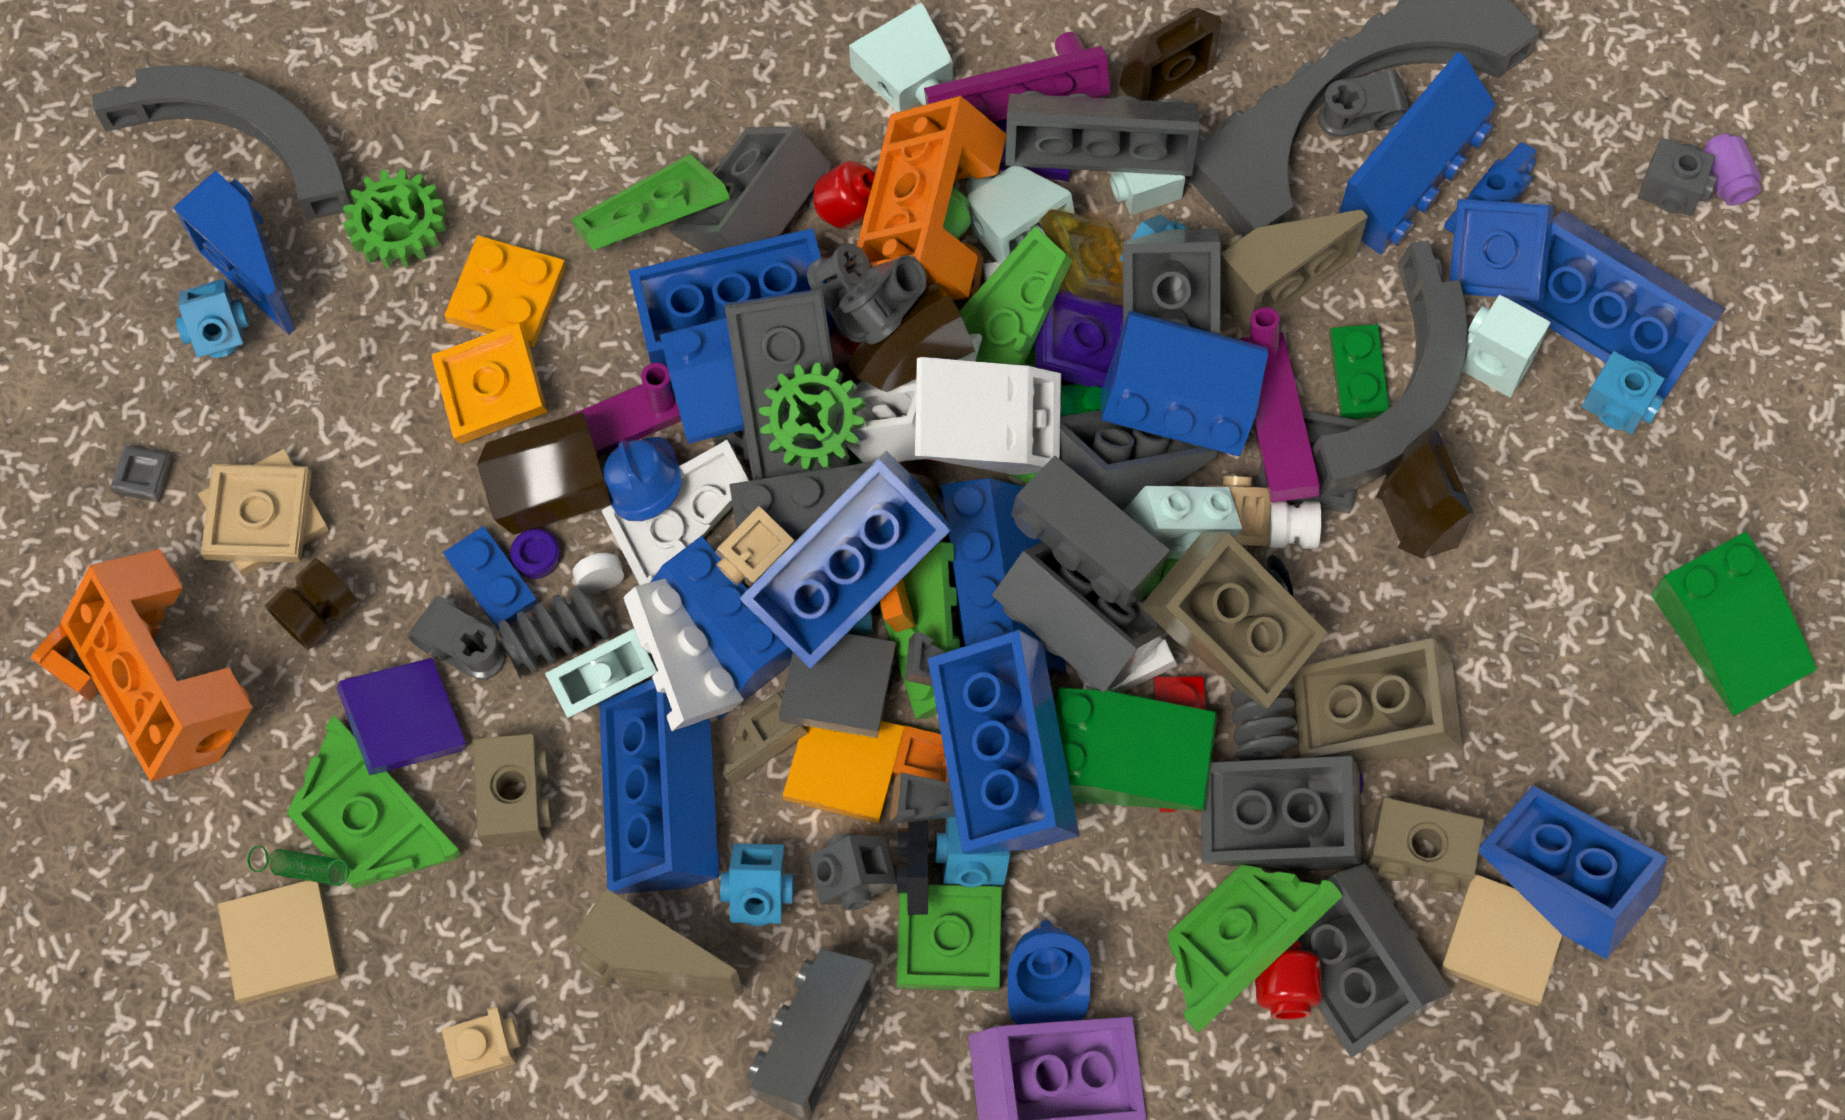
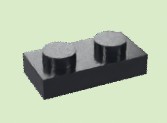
[897,820,928,915]

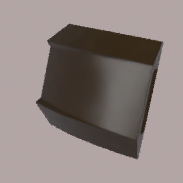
[1119,8,1222,101]
[847,283,975,392]
[477,412,611,535]
[1376,426,1474,559]

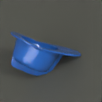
[603,437,682,521]
[1008,920,1091,1025]

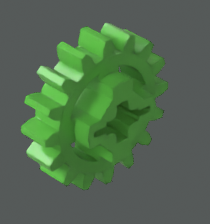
[343,169,446,268]
[759,363,868,472]

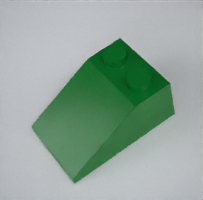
[1651,531,1817,717]
[1055,688,1218,811]

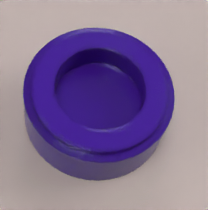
[510,529,561,579]

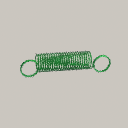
[247,846,349,886]

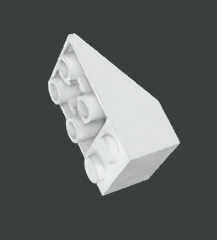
[836,334,983,463]
[915,357,1061,475]

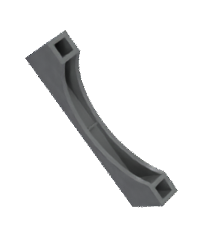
[1185,0,1540,237]

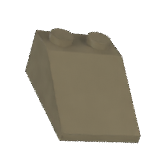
[1220,210,1368,335]
[1140,531,1328,708]
[1293,638,1463,761]
[571,888,743,1000]

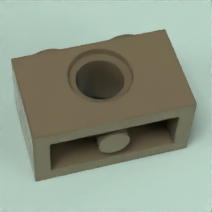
[473,734,552,848]
[1367,797,1484,893]

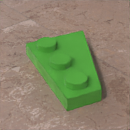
[959,226,1073,366]
[878,542,960,719]

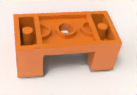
[852,96,1006,300]
[60,549,253,782]

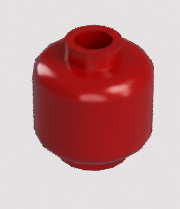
[813,160,875,229]
[1255,941,1323,1020]

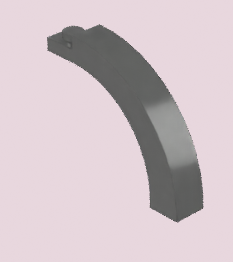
[92,65,352,220]
[1311,240,1467,499]

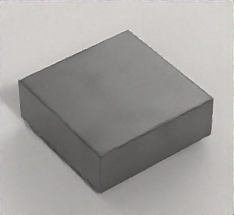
[110,445,173,503]

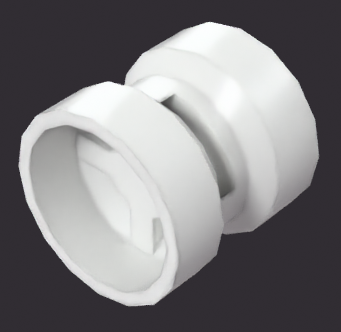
[1268,501,1321,549]

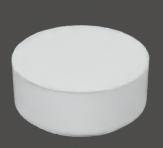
[572,553,624,594]

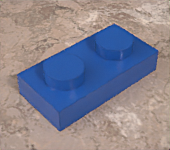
[443,526,538,631]

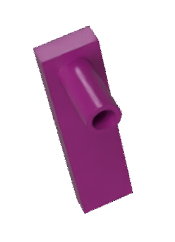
[924,32,1111,122]
[1237,307,1320,503]
[566,363,681,458]

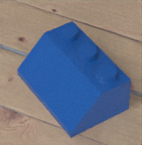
[1100,311,1268,457]
[660,318,744,444]
[650,535,793,720]

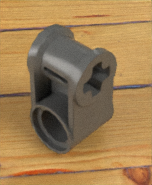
[1318,70,1410,137]
[807,243,872,342]
[839,255,927,345]
[407,596,505,680]

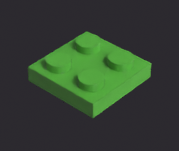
[897,885,1002,991]

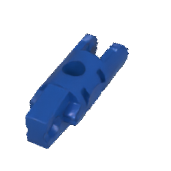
[1444,142,1536,234]

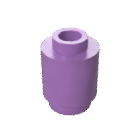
[1703,133,1761,206]

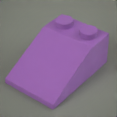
[968,1017,1146,1120]

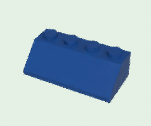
[1339,52,1496,255]
[1507,210,1726,399]
[629,228,838,368]
[739,451,952,669]
[941,478,1066,675]
[928,630,1080,854]
[599,679,719,894]

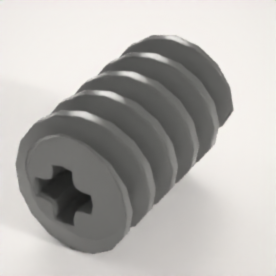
[498,586,610,679]
[1229,680,1298,761]

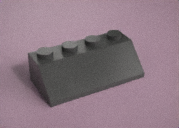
[1005,91,1200,176]

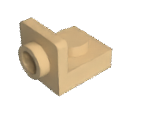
[1205,476,1271,546]
[715,506,795,586]
[441,1006,521,1081]

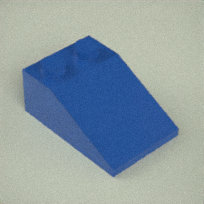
[173,170,295,335]
[1479,786,1668,960]

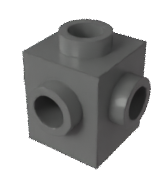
[1637,138,1717,216]
[809,833,897,911]

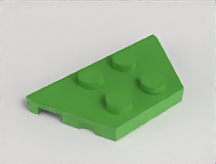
[287,715,461,889]
[1167,864,1343,1033]

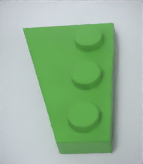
[570,154,730,250]

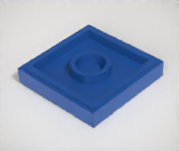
[1449,199,1554,301]

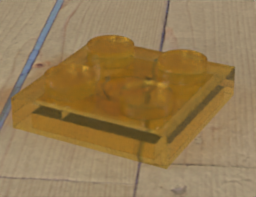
[1039,209,1123,305]

